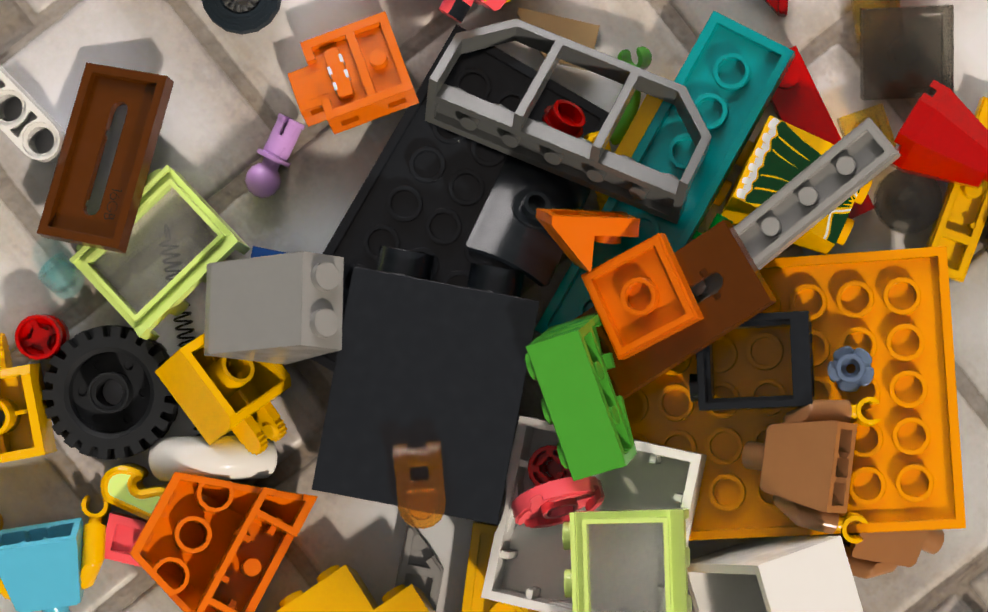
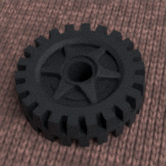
[42,325,179,460]

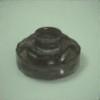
[874,169,942,234]

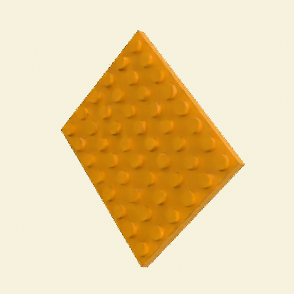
[624,246,966,541]

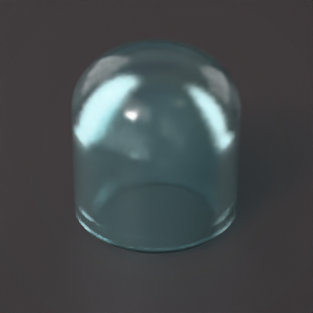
[38,253,85,299]

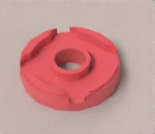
[511,476,605,528]

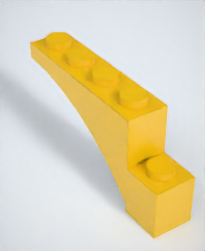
[276,564,435,612]

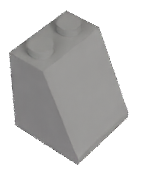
[204,251,344,365]

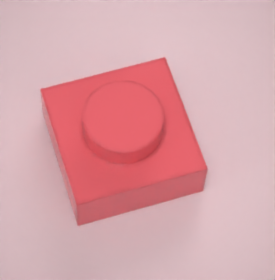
[105,511,148,567]

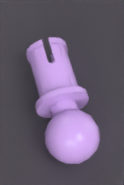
[245,113,305,198]

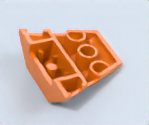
[129,472,318,612]

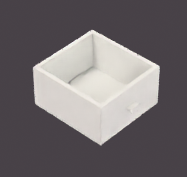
[687,536,863,612]

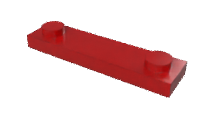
[770,45,875,219]

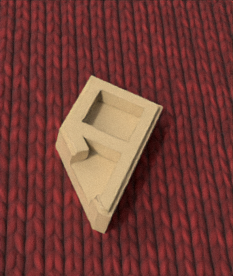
[517,7,600,71]

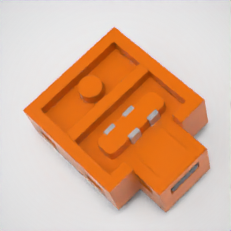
[288,11,419,135]

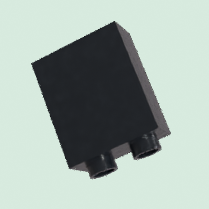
[312,246,540,525]

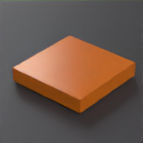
[581,233,704,360]

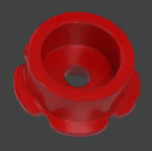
[542,99,586,138]

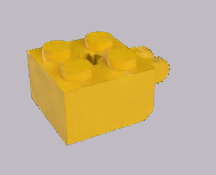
[0,333,57,463]
[155,333,291,455]

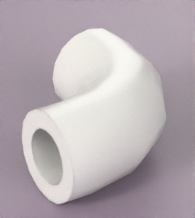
[148,435,278,482]

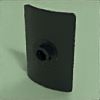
[466,155,591,287]

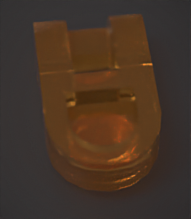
[393,441,446,529]

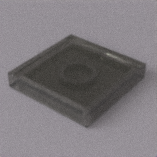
[860,4,954,100]

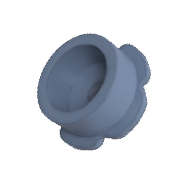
[827,346,874,392]

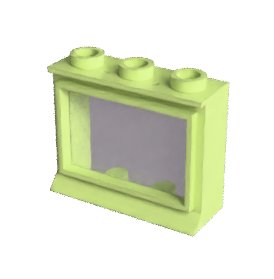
[69,165,250,340]
[562,508,692,612]

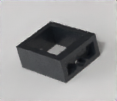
[689,311,815,411]

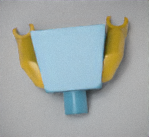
[0,495,111,612]

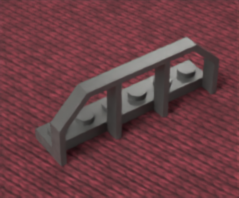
[425,18,712,224]

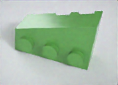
[525,312,637,481]

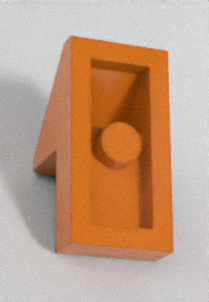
[536,208,640,272]

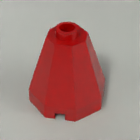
[890,80,988,189]

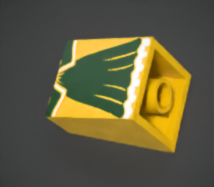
[721,115,873,255]

